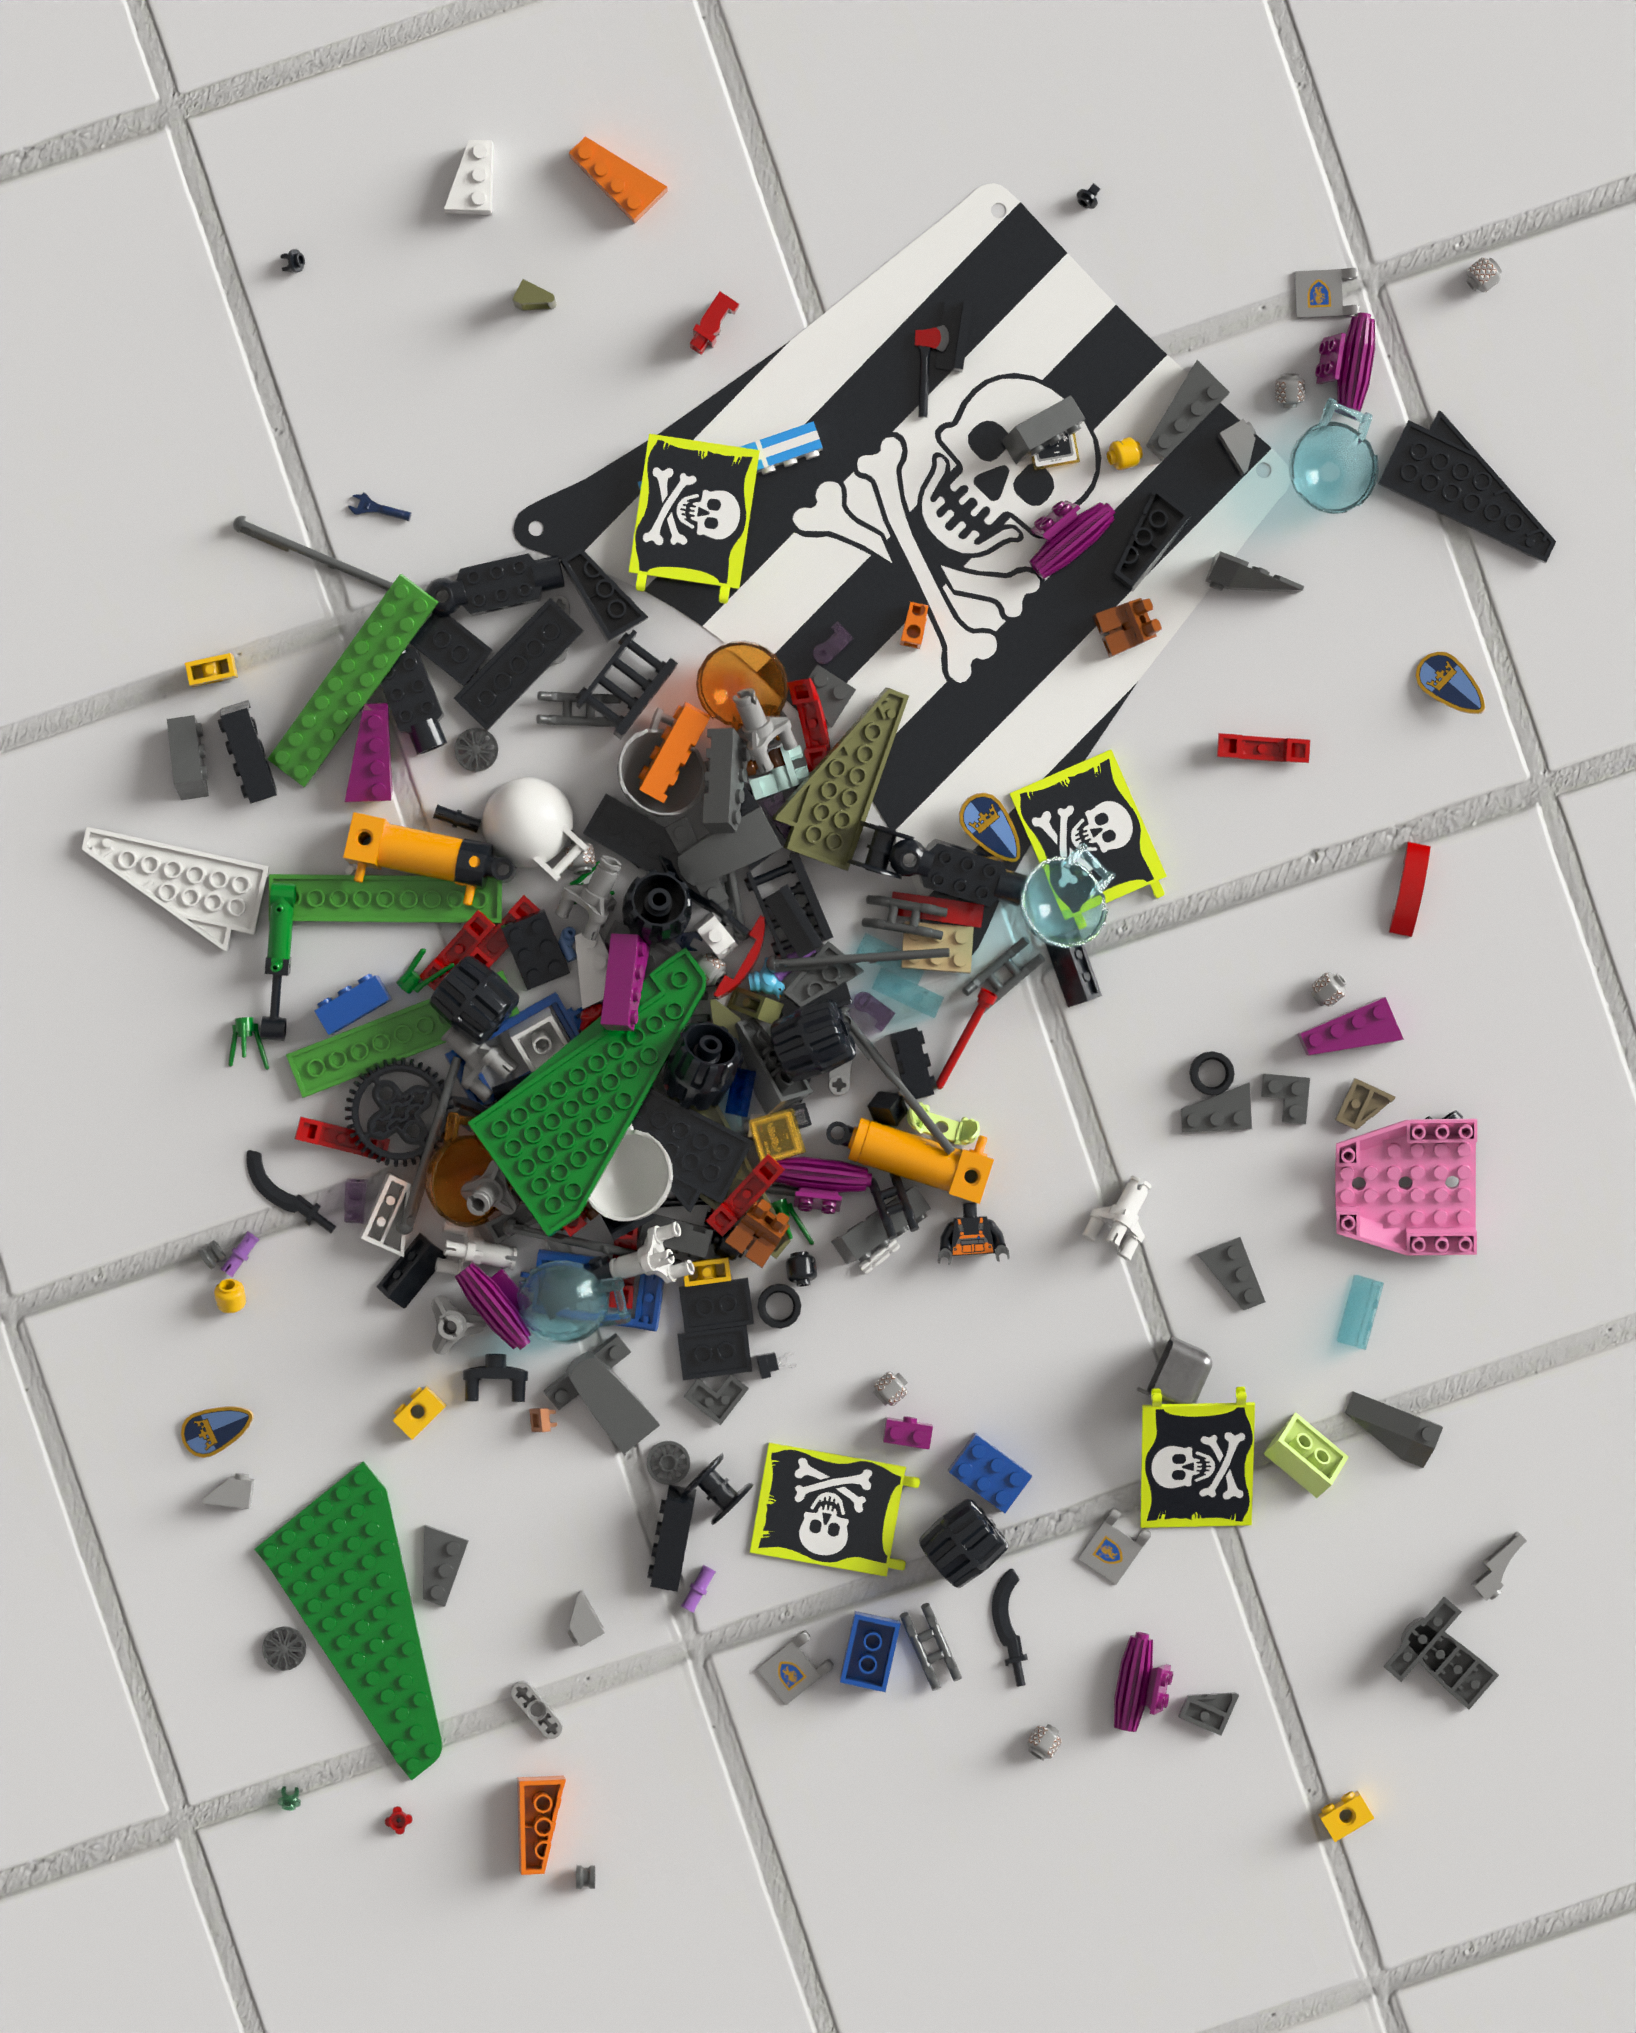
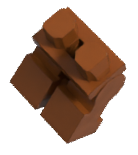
[1092,598,1162,658]
[725,1199,790,1268]

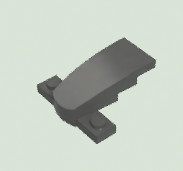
[665,806,782,905]
[544,1333,660,1454]
[1383,1597,1499,1710]

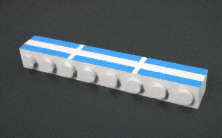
[637,421,823,491]

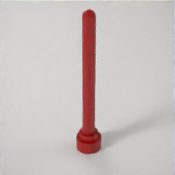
[936,988,998,1090]

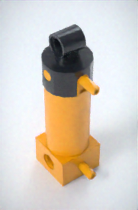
[343,812,516,906]

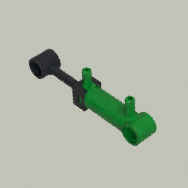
[260,882,296,1041]

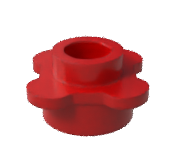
[385,1806,413,1834]

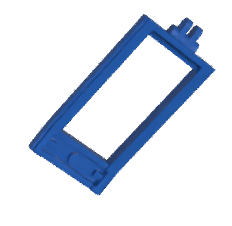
[444,992,584,1105]
[519,1249,664,1332]

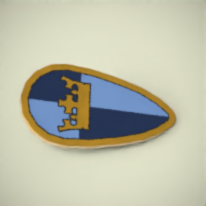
[1416,652,1485,714]
[959,792,1020,862]
[181,1406,254,1458]

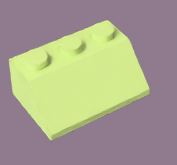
[1264,1412,1348,1498]

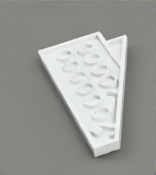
[82,827,270,951]

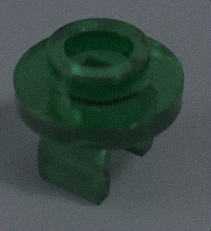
[277,1786,301,1811]

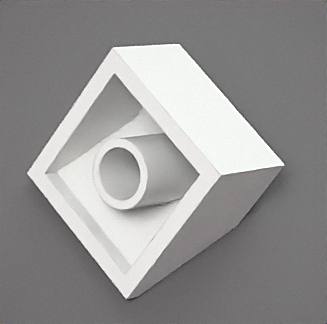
[509,1007,569,1072]

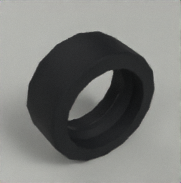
[1189,1051,1235,1095]
[757,1284,801,1329]

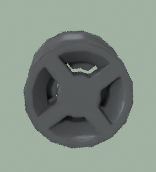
[198,1240,227,1269]
[576,1865,595,1889]

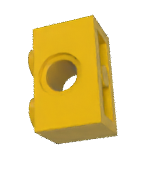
[185,653,238,687]
[684,1257,731,1287]
[392,1386,447,1440]
[1318,1791,1375,1842]

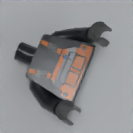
[937,1203,1010,1265]

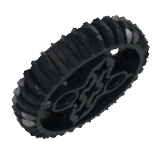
[345,1058,454,1167]

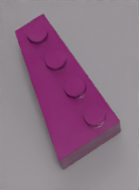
[345,703,393,802]
[601,933,650,1031]
[1297,997,1404,1055]

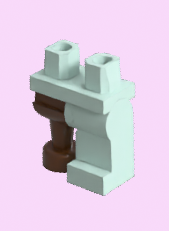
[746,745,809,801]

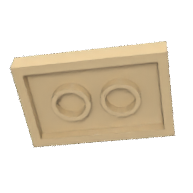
[901,921,974,974]

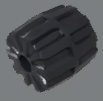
[622,869,692,948]
[430,956,520,1045]
[771,1000,856,1082]
[662,1021,741,1111]
[919,1499,1008,1588]

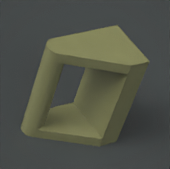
[512,279,557,311]

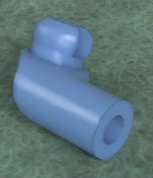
[558,927,577,963]

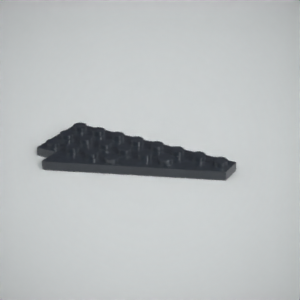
[1378,411,1556,563]
[631,1089,754,1213]

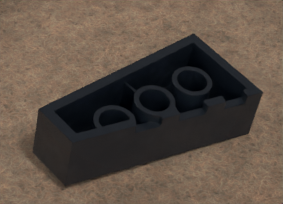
[218,700,277,804]
[647,1485,696,1592]

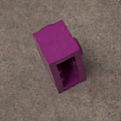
[883,1416,933,1449]

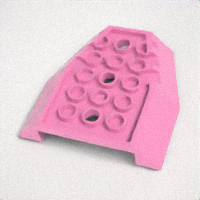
[1335,1119,1477,1256]

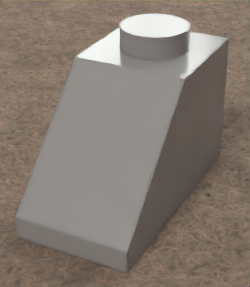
[1218,419,1256,475]
[202,1473,254,1509]
[568,1590,605,1647]

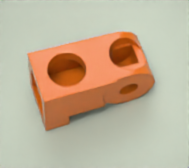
[900,602,928,649]

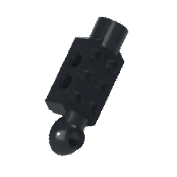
[425,553,565,616]
[380,647,447,755]
[889,839,1027,907]

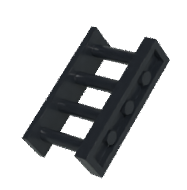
[576,629,678,740]
[744,852,833,959]

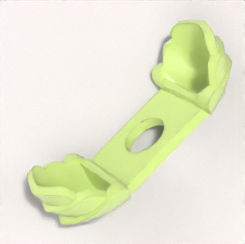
[906,1102,980,1145]

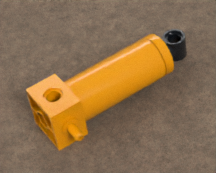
[826,1117,994,1204]

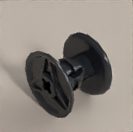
[847,820,915,880]
[682,1453,753,1525]

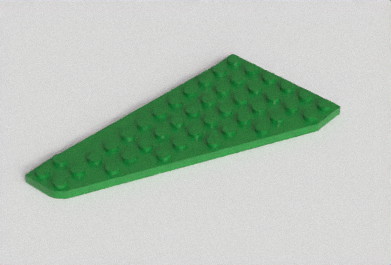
[468,947,706,1238]
[254,1461,443,1780]

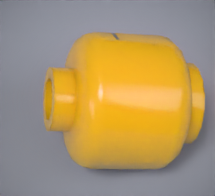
[1106,437,1143,470]
[214,1279,246,1313]

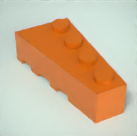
[569,136,668,224]
[638,702,710,803]
[517,1775,566,1875]

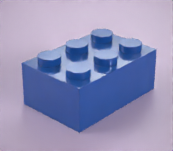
[314,974,393,1035]
[948,1433,1032,1513]
[839,1611,901,1692]

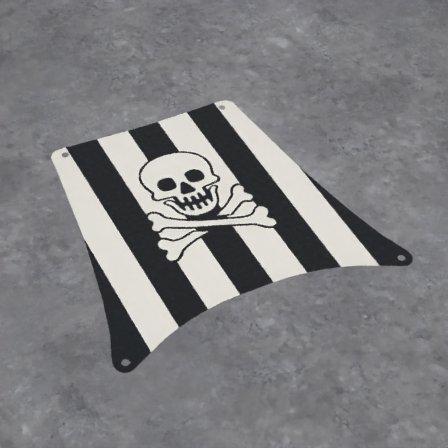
[514,183,1291,955]

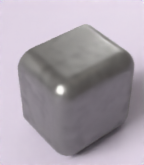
[1137,1336,1213,1404]

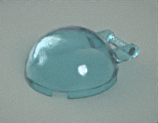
[1289,398,1379,514]
[1020,842,1116,948]
[517,1261,632,1345]

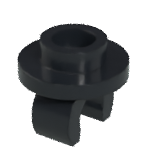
[1077,183,1100,209]
[280,249,305,273]

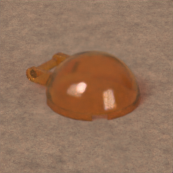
[696,640,788,741]
[425,1112,510,1228]

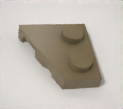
[1335,1078,1395,1130]

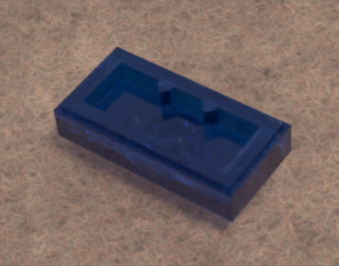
[725,1068,756,1117]

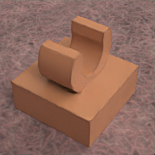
[529,1408,557,1432]

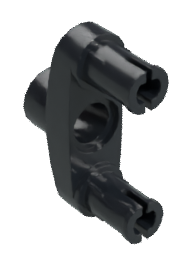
[463,1354,528,1402]

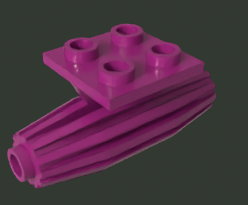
[1315,313,1375,413]
[1029,500,1115,579]
[775,1157,872,1214]
[455,1262,531,1350]
[1114,1632,1173,1732]

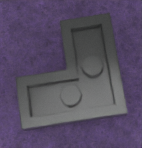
[1261,1074,1310,1124]
[684,1374,749,1425]

